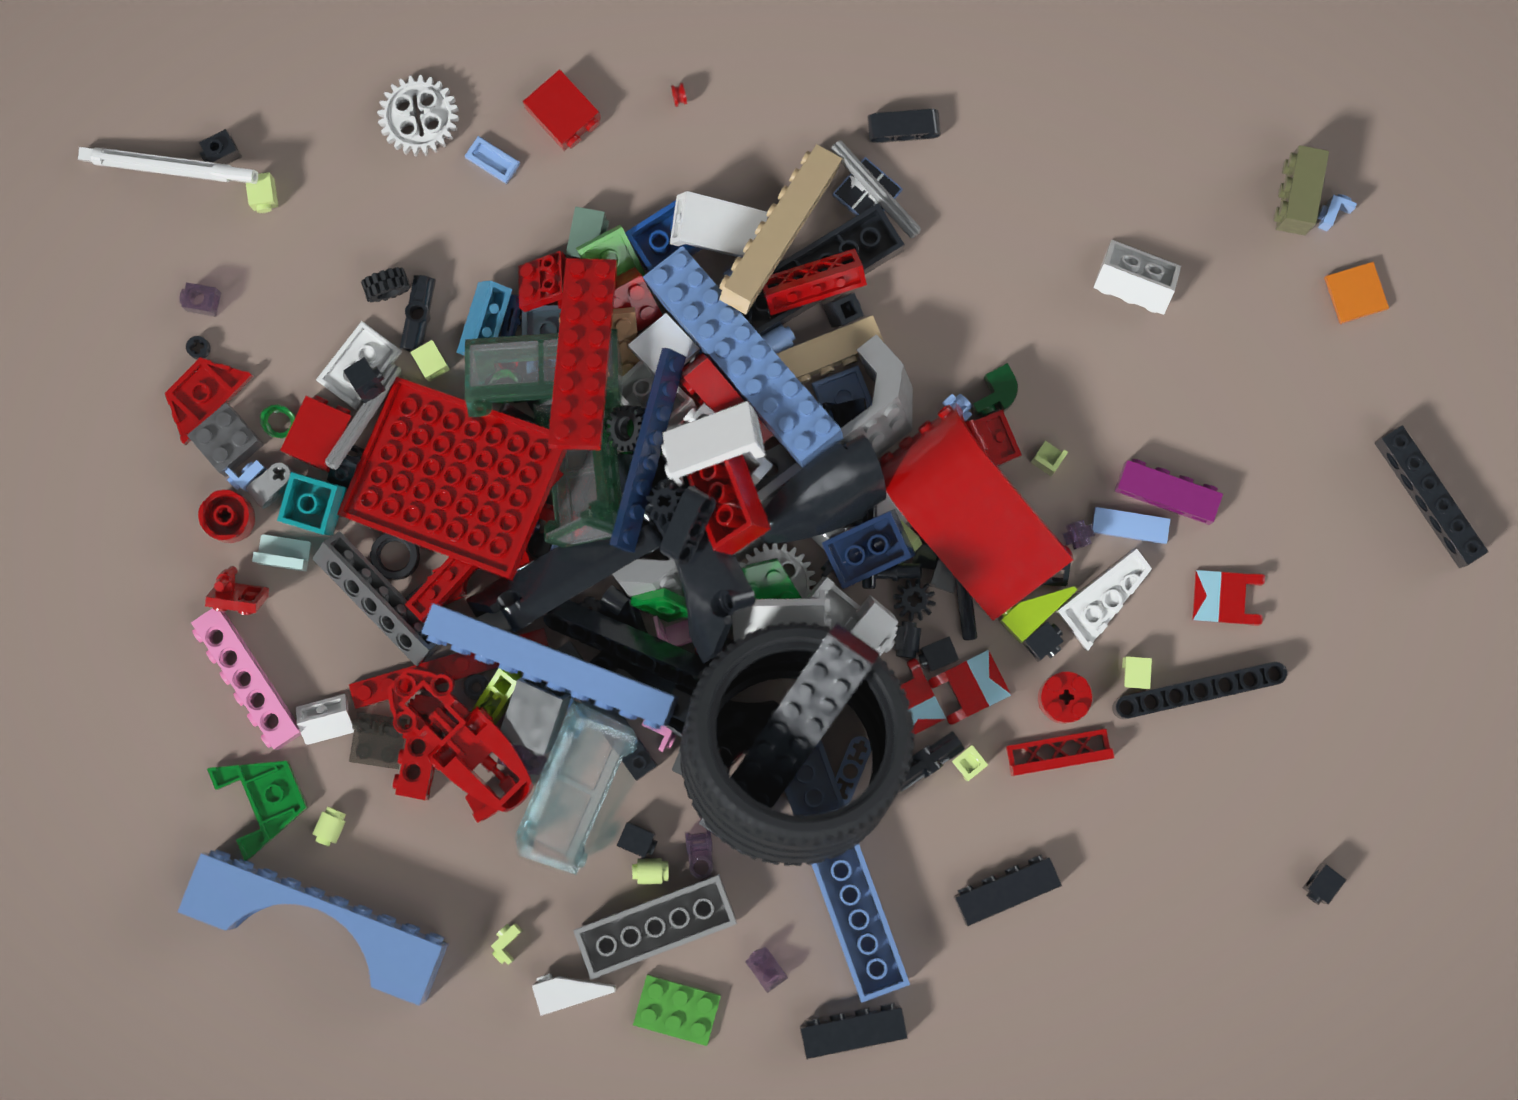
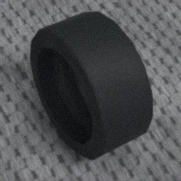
[370,533,420,580]

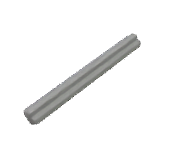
[831,140,921,238]
[325,364,402,470]

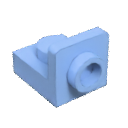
[225,460,267,492]

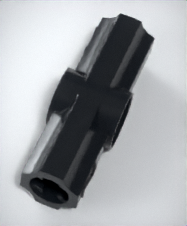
[400,275,436,352]
[901,731,965,792]

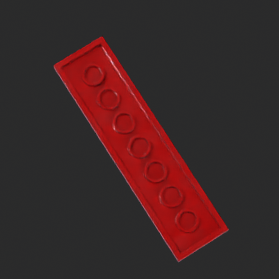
[548,258,617,450]

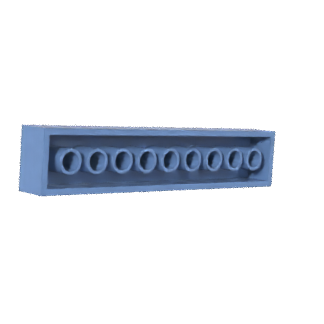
[643,246,844,469]
[421,604,679,729]
[785,740,910,1003]

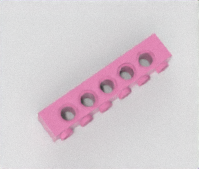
[191,608,302,750]

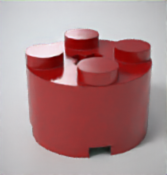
[198,490,255,543]
[1038,671,1092,724]

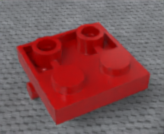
[518,250,566,312]
[965,409,1022,466]
[205,566,269,615]

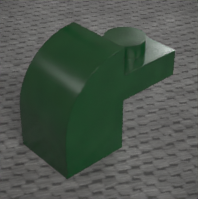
[971,363,1018,417]

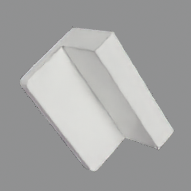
[296,694,355,745]

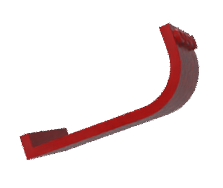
[878,403,1074,621]

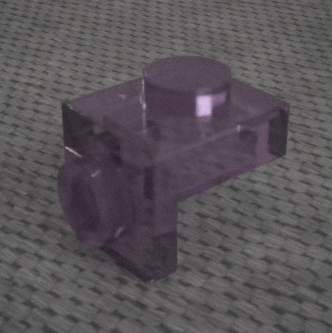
[745,947,788,993]

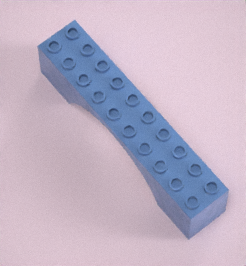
[177,850,449,1006]

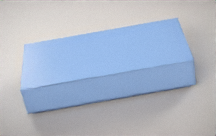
[465,136,520,184]

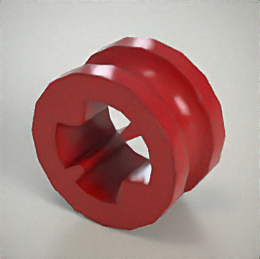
[670,82,688,107]

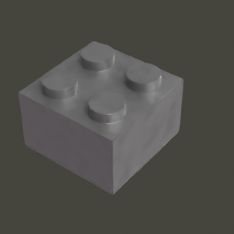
[187,403,264,477]

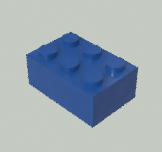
[625,200,703,272]

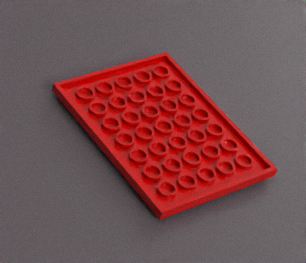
[337,377,567,581]

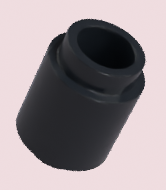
[894,621,922,659]

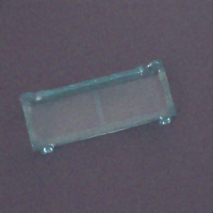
[514,701,638,875]

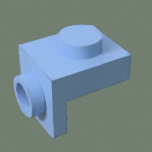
[1317,194,1357,231]

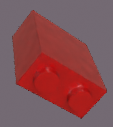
[523,69,601,151]
[280,395,353,473]

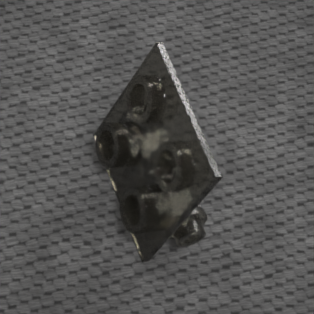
[349,712,408,769]

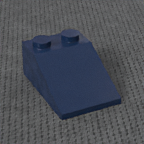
[822,509,916,589]

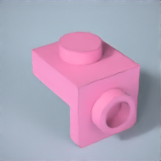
[642,720,676,752]

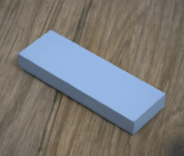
[1091,507,1170,544]

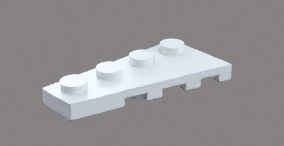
[1056,548,1152,651]

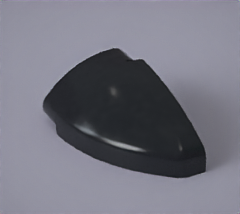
[759,434,886,544]

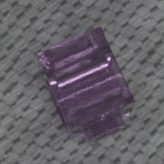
[179,282,221,317]

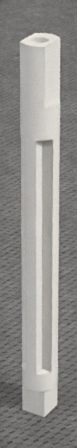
[78,147,258,184]

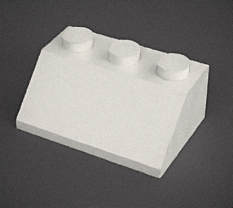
[1094,239,1181,315]

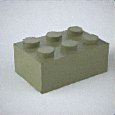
[1274,145,1329,235]

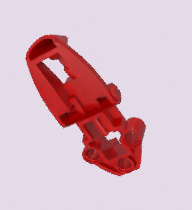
[387,669,534,812]

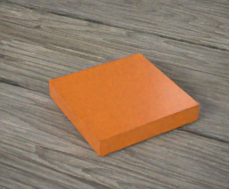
[1324,262,1389,324]

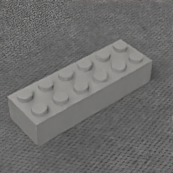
[573,875,737,979]

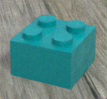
[277,472,347,536]

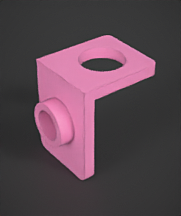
[653,616,692,647]

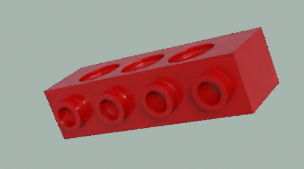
[393,694,447,800]

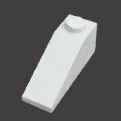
[532,974,616,1015]

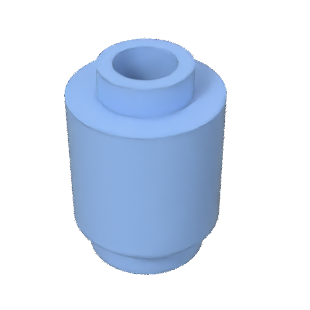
[761,324,796,353]

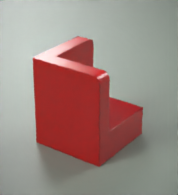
[465,794,500,823]

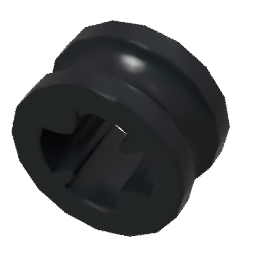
[186,336,211,360]

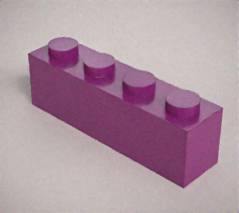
[1114,458,1223,525]

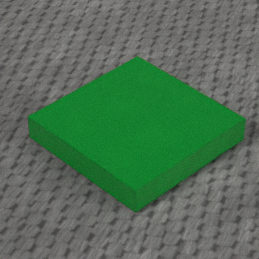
[630,588,688,622]

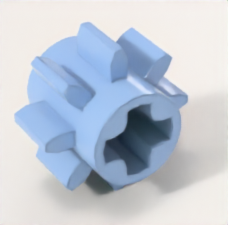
[942,393,972,421]

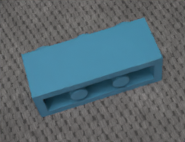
[456,280,512,361]

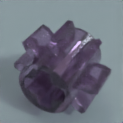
[1063,520,1095,550]

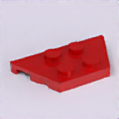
[165,358,254,445]

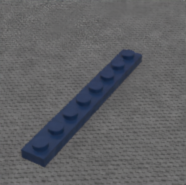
[609,348,686,553]

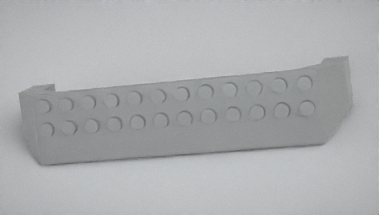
[612,334,913,598]

